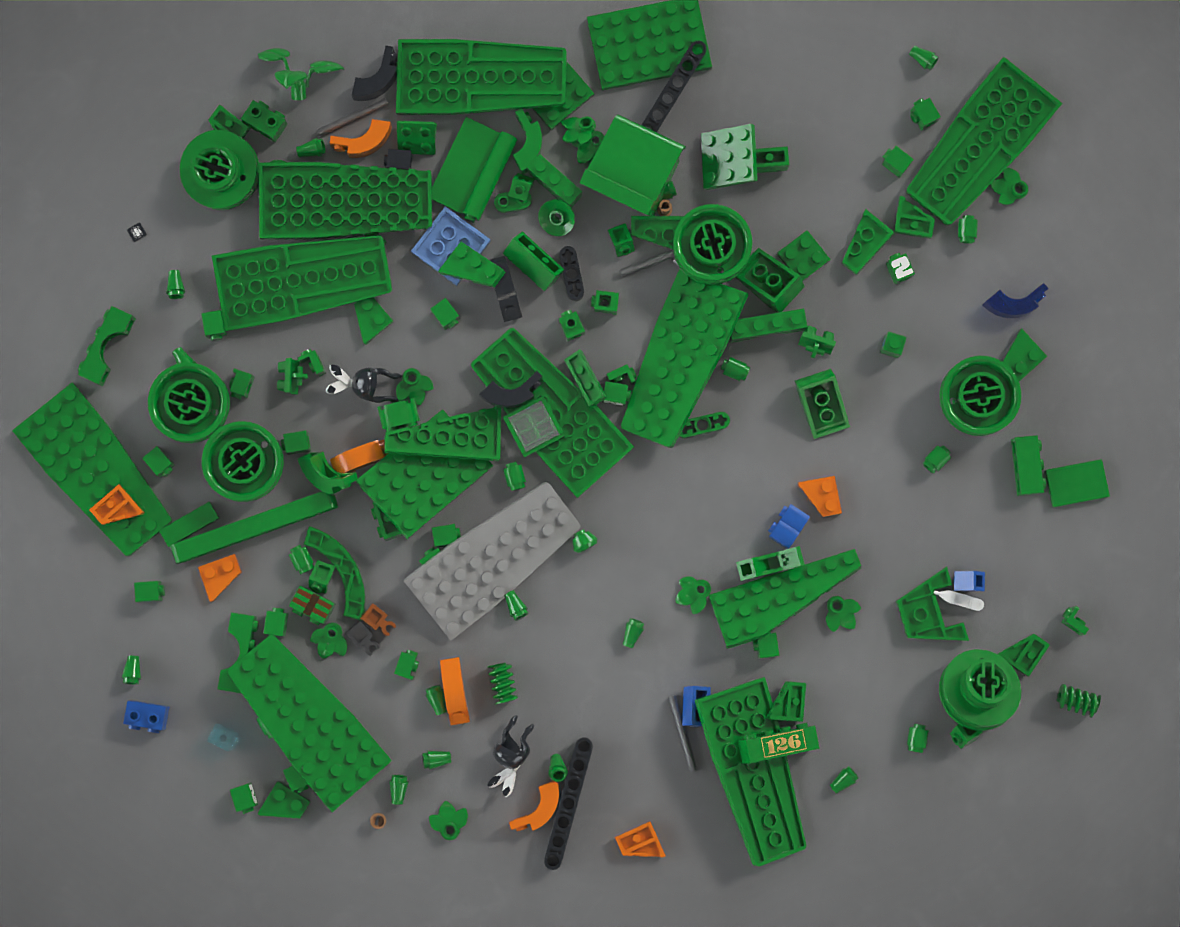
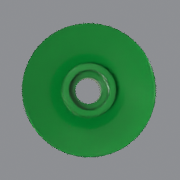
[538,199,575,236]

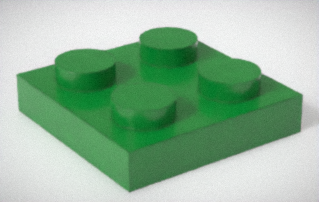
[777,230,831,281]

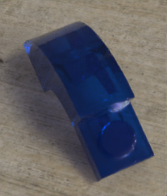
[982,283,1049,318]

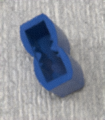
[768,504,810,549]

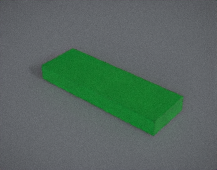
[564,349,607,408]
[159,501,220,547]

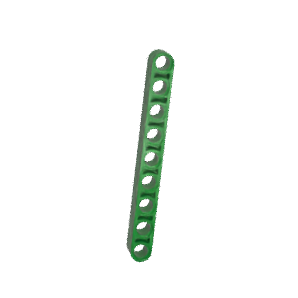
[170,491,339,564]

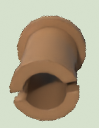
[657,200,672,216]

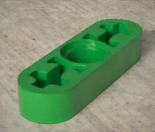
[679,412,730,438]

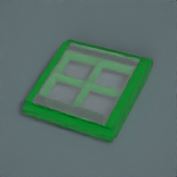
[503,396,565,458]

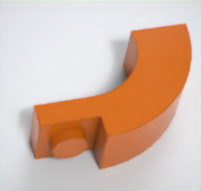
[330,119,392,158]
[330,440,389,473]
[440,657,470,725]
[509,781,559,831]

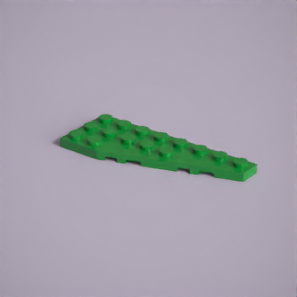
[709,549,861,649]

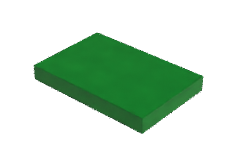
[1045,459,1110,508]

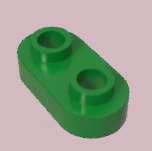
[494,192,532,213]

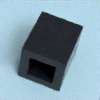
[384,149,412,170]

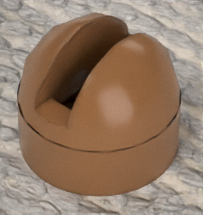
[370,813,386,829]

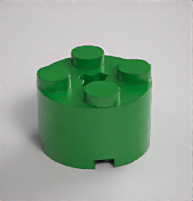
[377,398,420,432]

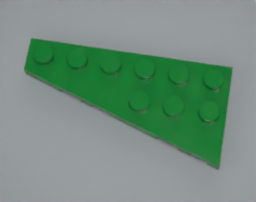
[384,406,501,461]

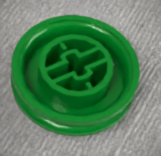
[180,130,259,210]
[673,204,752,285]
[939,356,1021,436]
[148,362,230,443]
[202,421,284,502]
[939,649,1021,731]

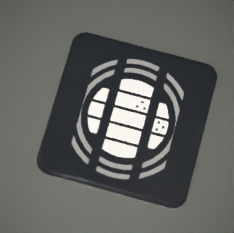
[127,223,147,242]

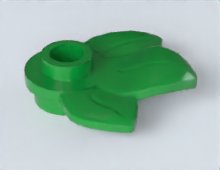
[561,116,596,145]
[572,131,604,164]
[990,168,1028,205]
[396,368,434,405]
[676,576,711,614]
[825,596,861,632]
[310,622,348,659]
[429,801,468,840]

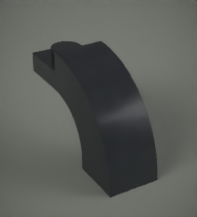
[352,46,397,101]
[490,255,522,322]
[479,371,543,408]

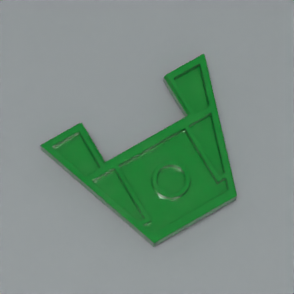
[896,567,969,641]

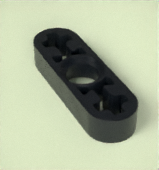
[559,246,584,301]

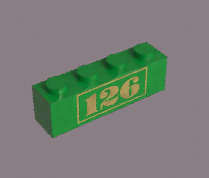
[738,723,820,764]

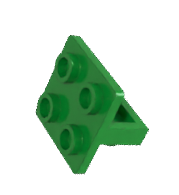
[397,121,437,155]

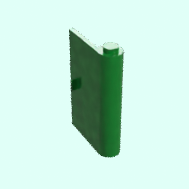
[432,117,518,223]

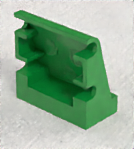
[579,114,686,216]

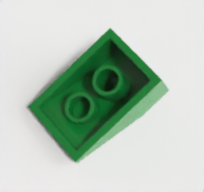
[735,248,805,313]
[795,369,850,439]

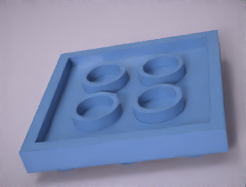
[411,207,491,286]

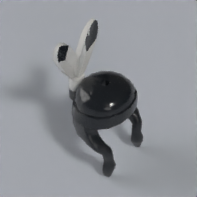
[326,365,402,403]
[487,715,534,797]

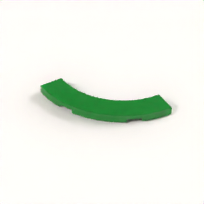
[303,526,365,621]

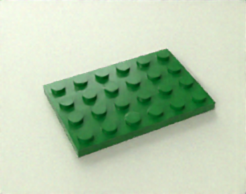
[587,0,712,90]
[356,409,494,539]

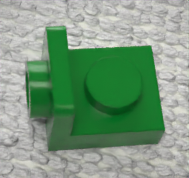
[508,173,535,201]
[608,223,635,257]
[298,349,326,376]
[606,364,637,385]
[308,560,335,594]
[1061,606,1089,636]

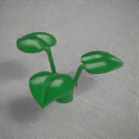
[258,48,344,100]

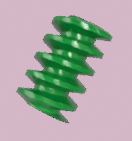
[487,663,518,705]
[1056,684,1101,718]

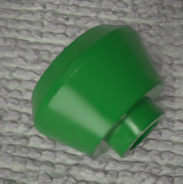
[572,529,598,553]

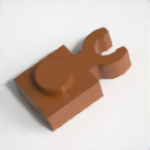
[360,603,396,636]

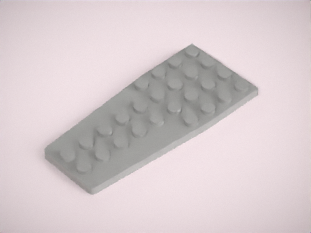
[403,482,581,641]

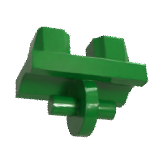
[798,326,836,358]
[277,358,308,395]

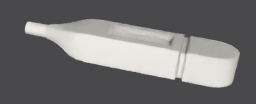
[933,590,984,611]

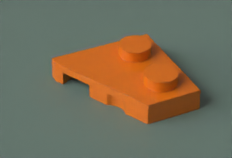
[798,476,842,517]
[89,484,144,525]
[198,554,242,602]
[615,821,666,857]

